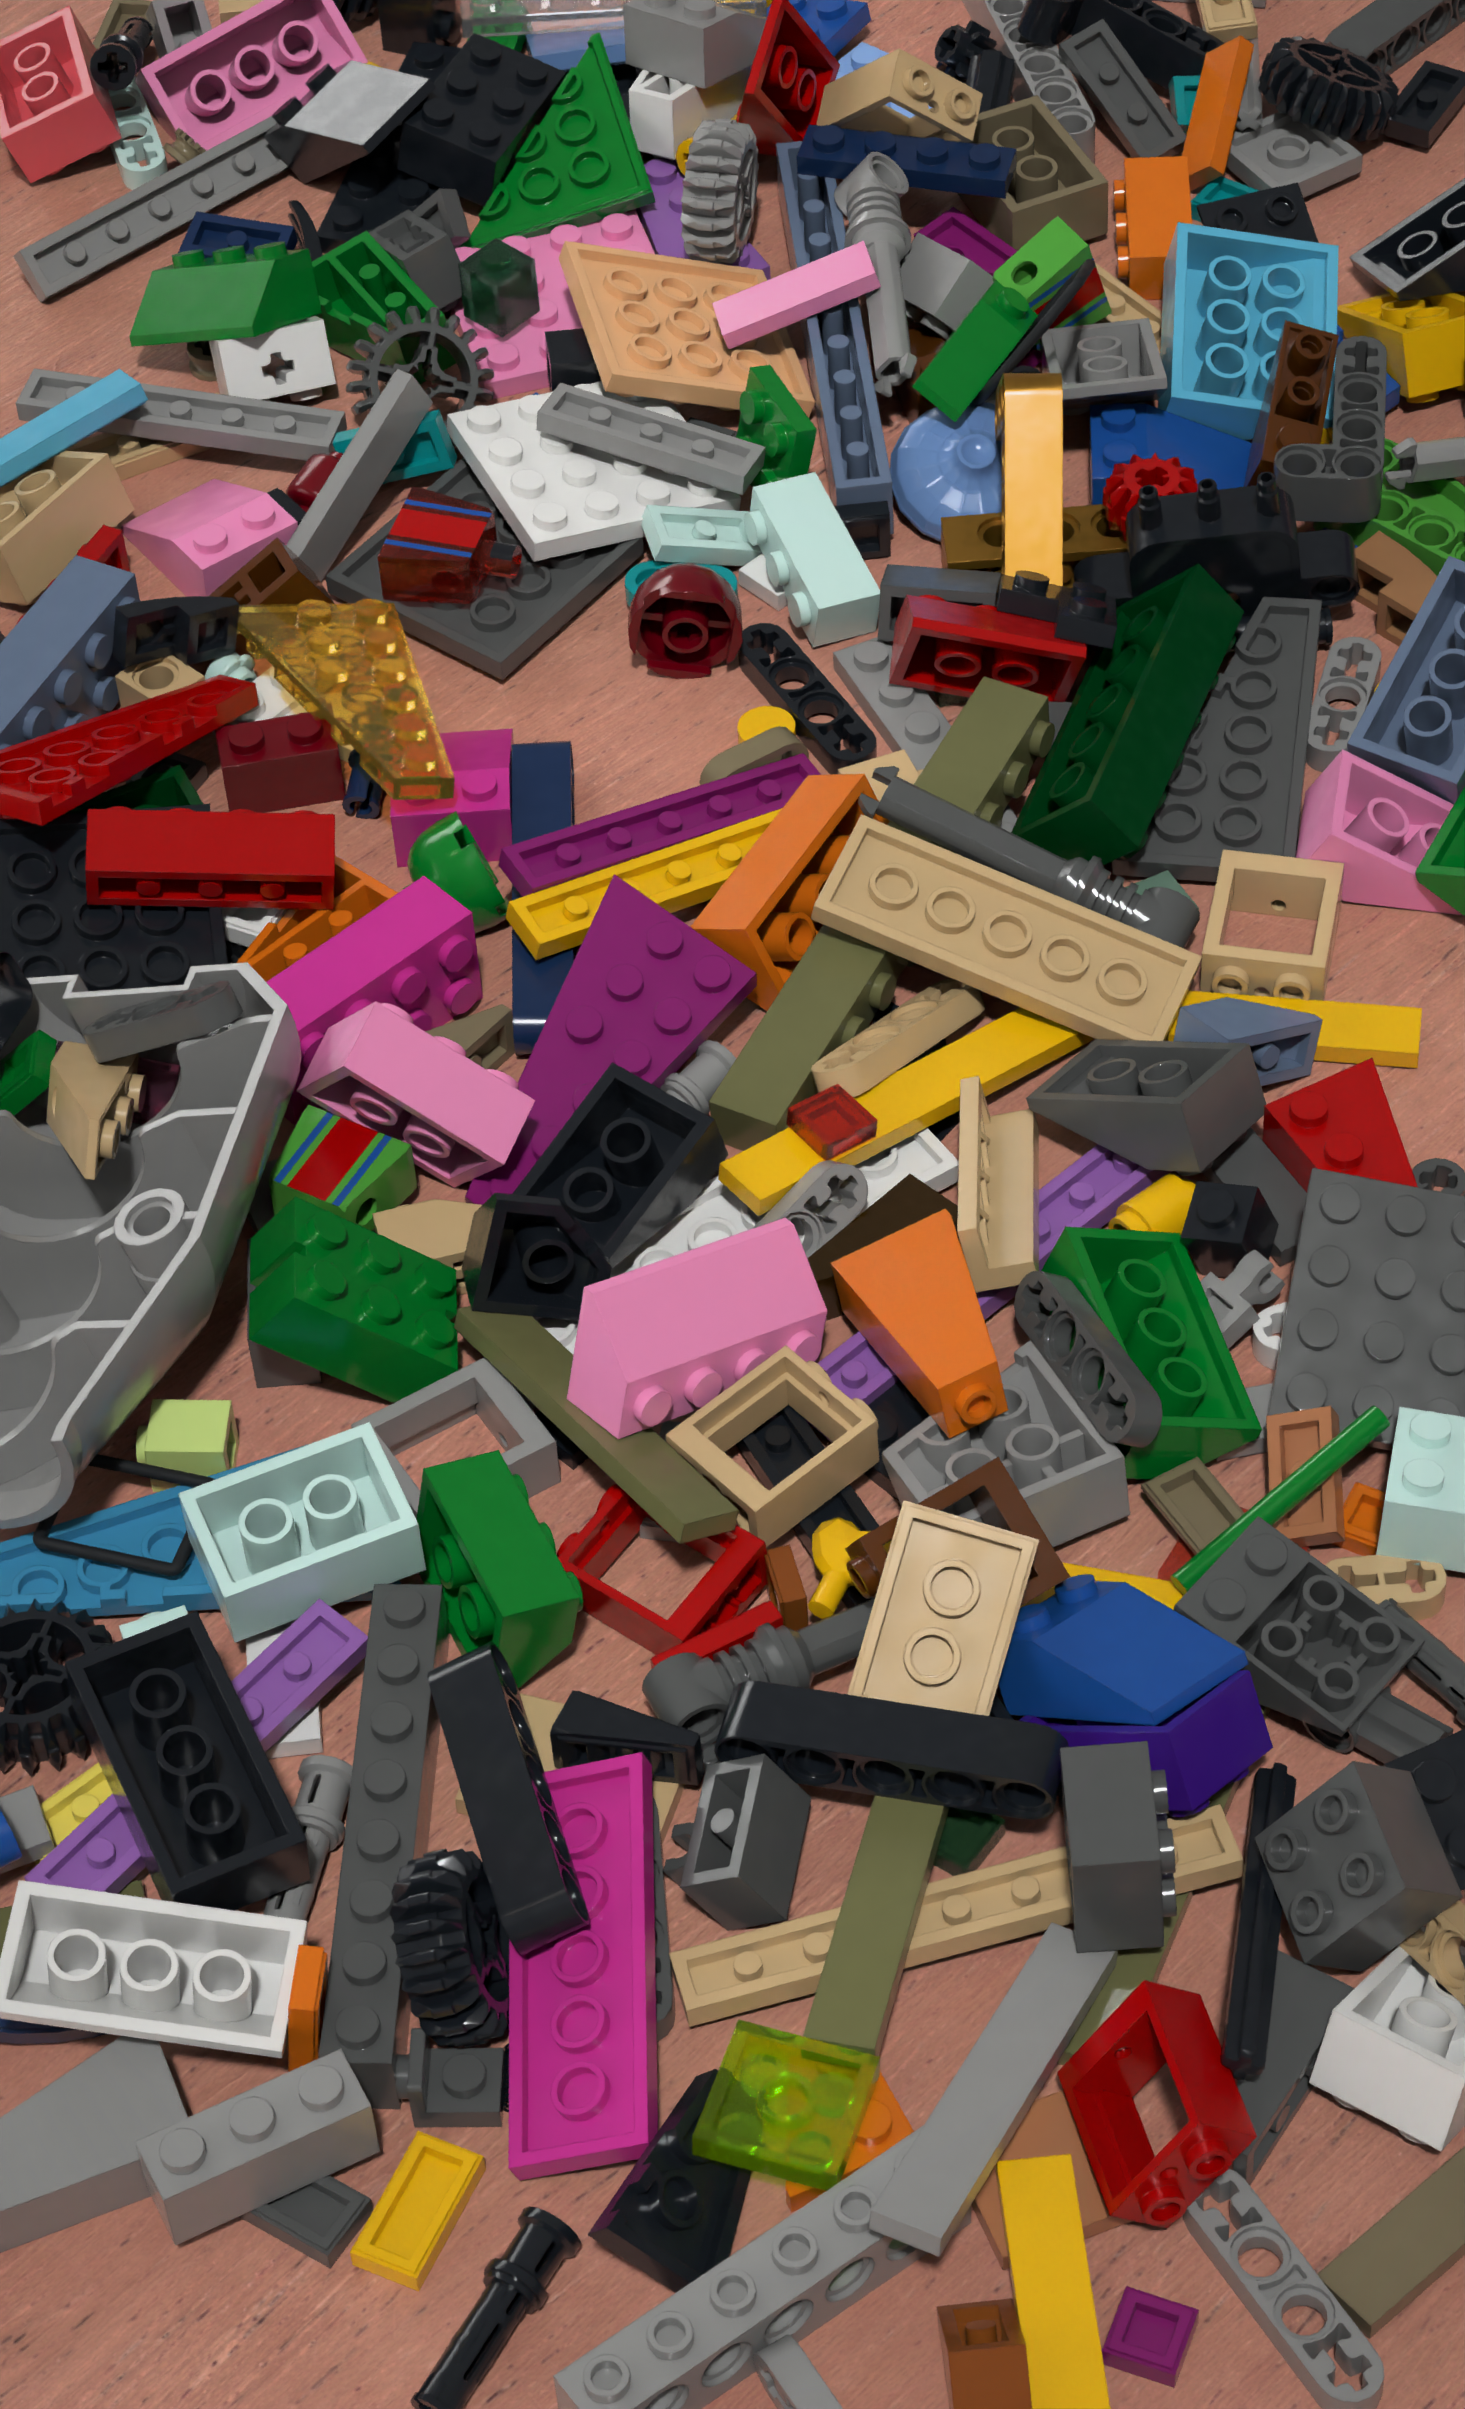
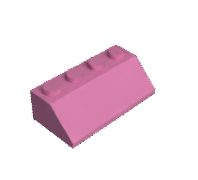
[135,0,368,151]
[567,1218,827,1439]

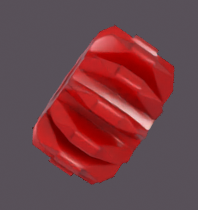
[1103,452,1198,541]

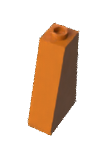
[831,1209,1008,1439]

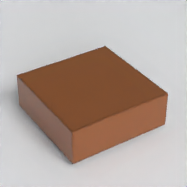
[764,1544,808,1631]

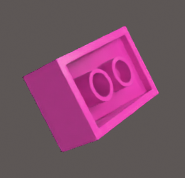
[390,728,514,867]

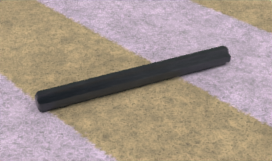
[1221,1762,1296,2081]

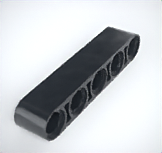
[427,1642,590,1955]
[714,1681,1069,1820]

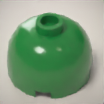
[403,811,509,933]

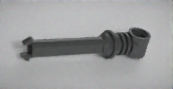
[858,766,1200,949]
[642,1598,875,1748]

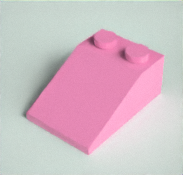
[121,479,298,597]
[1296,750,1463,916]

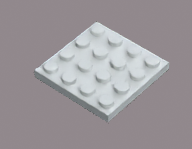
[447,381,741,562]

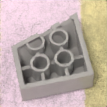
[882,1340,1130,1547]

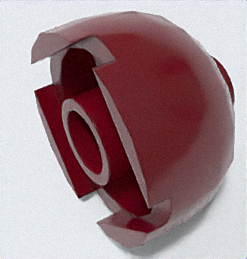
[628,563,743,679]

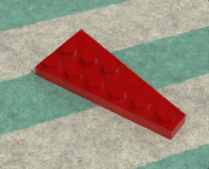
[0,675,259,826]

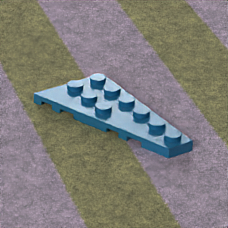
[0,1443,401,1619]

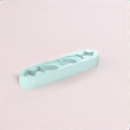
[108,66,168,190]

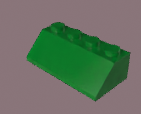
[1041,1227,1262,1479]

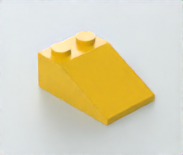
[1337,293,1465,403]

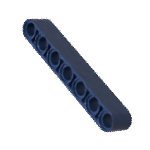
[512,741,577,1055]

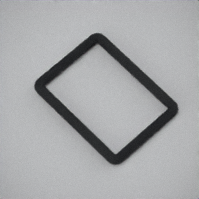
[33,1454,215,1576]

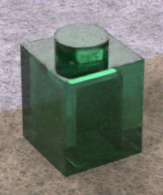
[458,238,540,338]

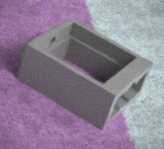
[351,1357,561,1518]

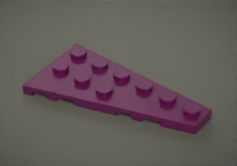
[465,874,757,1205]

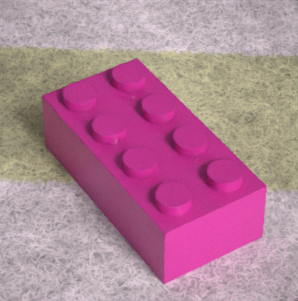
[266,876,483,1126]

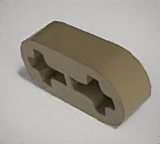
[699,726,809,785]

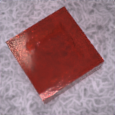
[786,1084,878,1161]

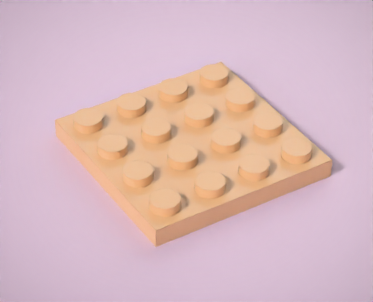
[558,241,815,418]

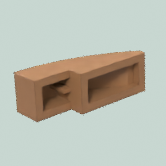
[1354,531,1437,646]

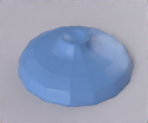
[890,401,1002,542]

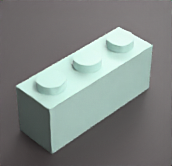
[744,472,880,648]

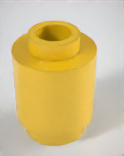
[1108,1174,1196,1235]

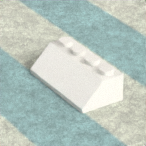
[0,1880,307,2058]

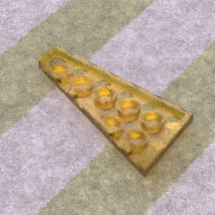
[237,599,455,800]

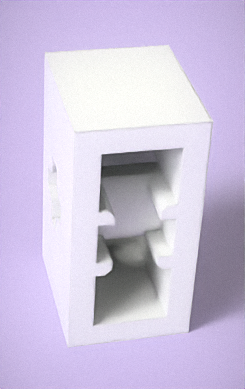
[209,316,336,401]

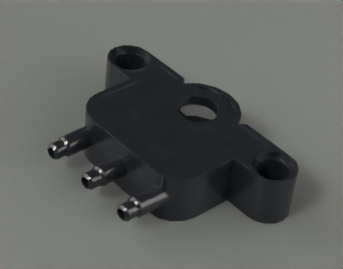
[1073,472,1360,617]

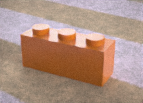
[1113,156,1192,300]

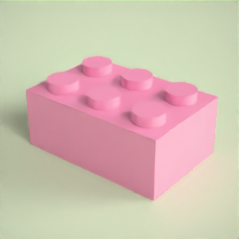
[296,1001,535,1188]

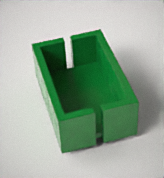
[249,1196,458,1403]

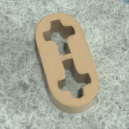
[1325,1555,1447,1621]

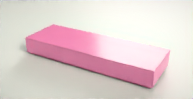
[712,241,881,349]

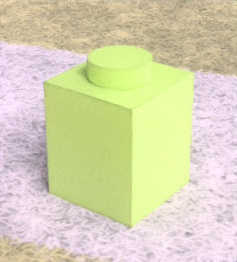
[136,1399,239,1492]

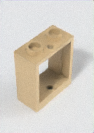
[816,48,983,143]
[1200,849,1344,1001]
[665,1345,879,1548]

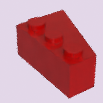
[1262,1058,1418,1192]

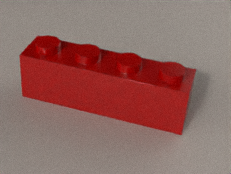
[85,806,335,910]

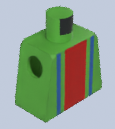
[992,216,1112,351]
[269,1105,417,1231]

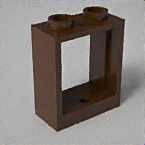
[845,1457,1070,1606]

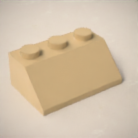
[0,451,135,606]

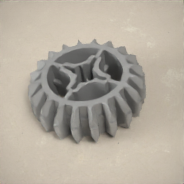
[680,118,759,264]

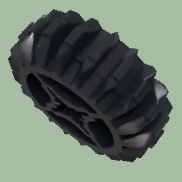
[1259,36,1399,142]
[0,1598,113,1776]
[389,1849,509,2047]

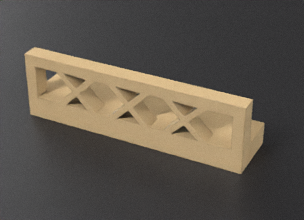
[957,1076,1039,1293]

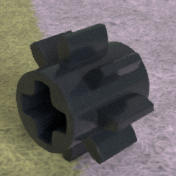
[935,20,997,84]

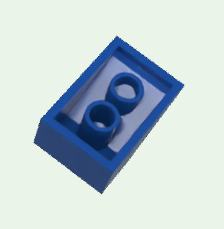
[1089,403,1252,505]
[998,1574,1249,1726]

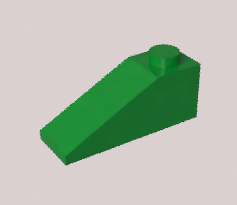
[912,280,1038,422]

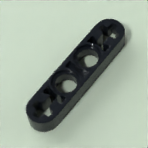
[738,623,877,775]

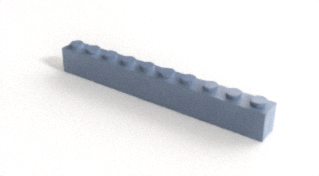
[776,141,894,534]

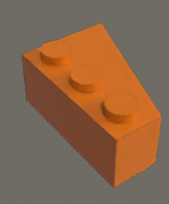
[236,855,398,982]

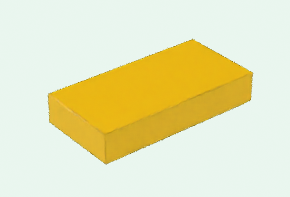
[350,2131,486,2292]

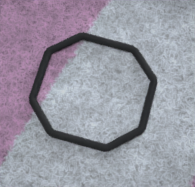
[973,259,1095,406]

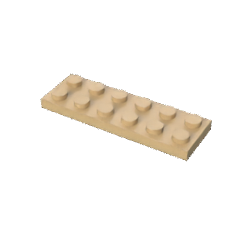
[811,814,1202,1041]

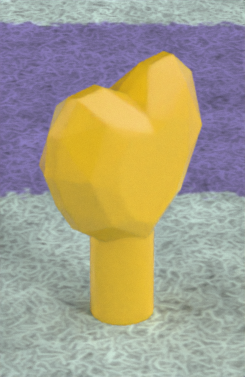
[808,1517,891,1619]

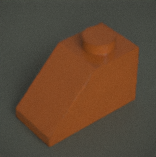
[936,2298,1032,2409]

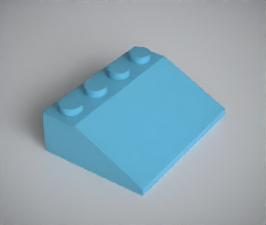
[1158,222,1339,440]

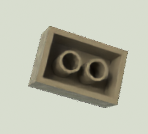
[957,95,1108,251]

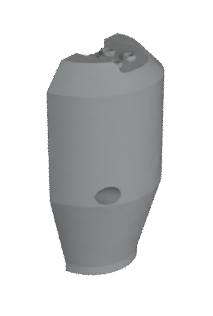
[0,962,301,1529]

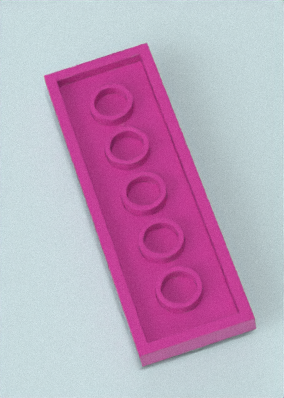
[508,1752,658,2181]

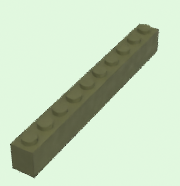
[709,676,1055,1151]

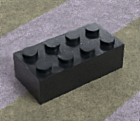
[65,1611,310,1910]

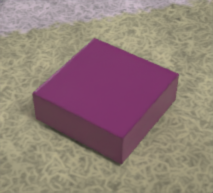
[1102,2286,1199,2388]

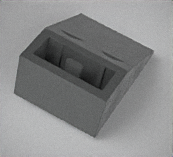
[1174,1516,1425,1737]

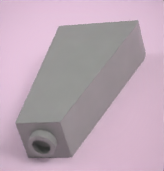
[0,2036,188,2253]

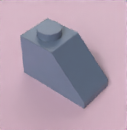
[1173,997,1323,1086]

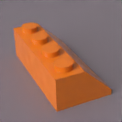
[690,774,889,1011]

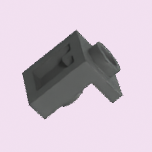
[396,2028,505,2128]

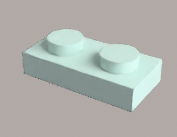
[641,505,762,566]

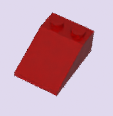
[737,0,840,156]

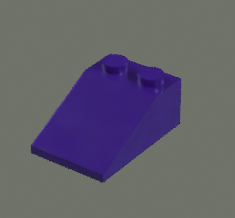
[1019,1670,1273,1817]

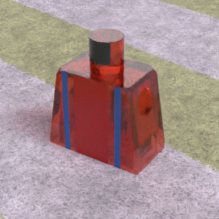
[377,486,522,604]

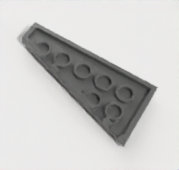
[1112,597,1322,882]

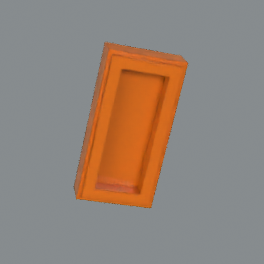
[288,1944,327,2072]

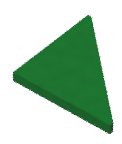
[459,32,656,248]

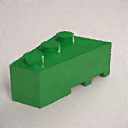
[312,230,456,384]

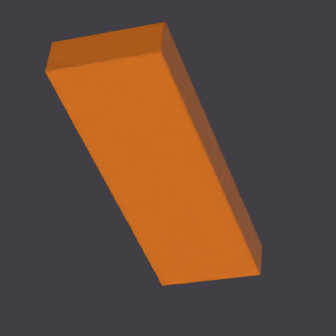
[1182,35,1254,191]

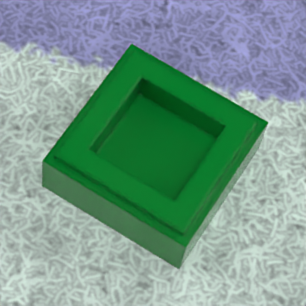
[0,1030,57,1116]

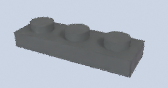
[1058,19,1186,158]

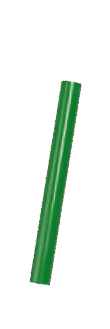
[1170,1405,1390,1595]

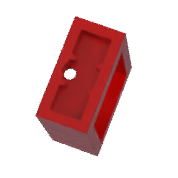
[557,1484,767,1655]
[1057,1980,1257,2228]

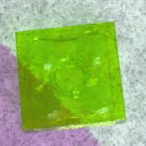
[692,2020,880,2191]

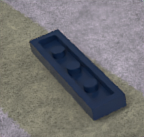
[797,124,1017,198]

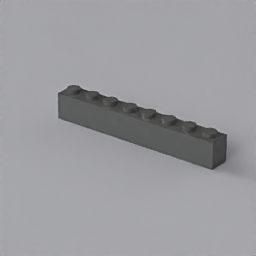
[319,1584,450,2109]

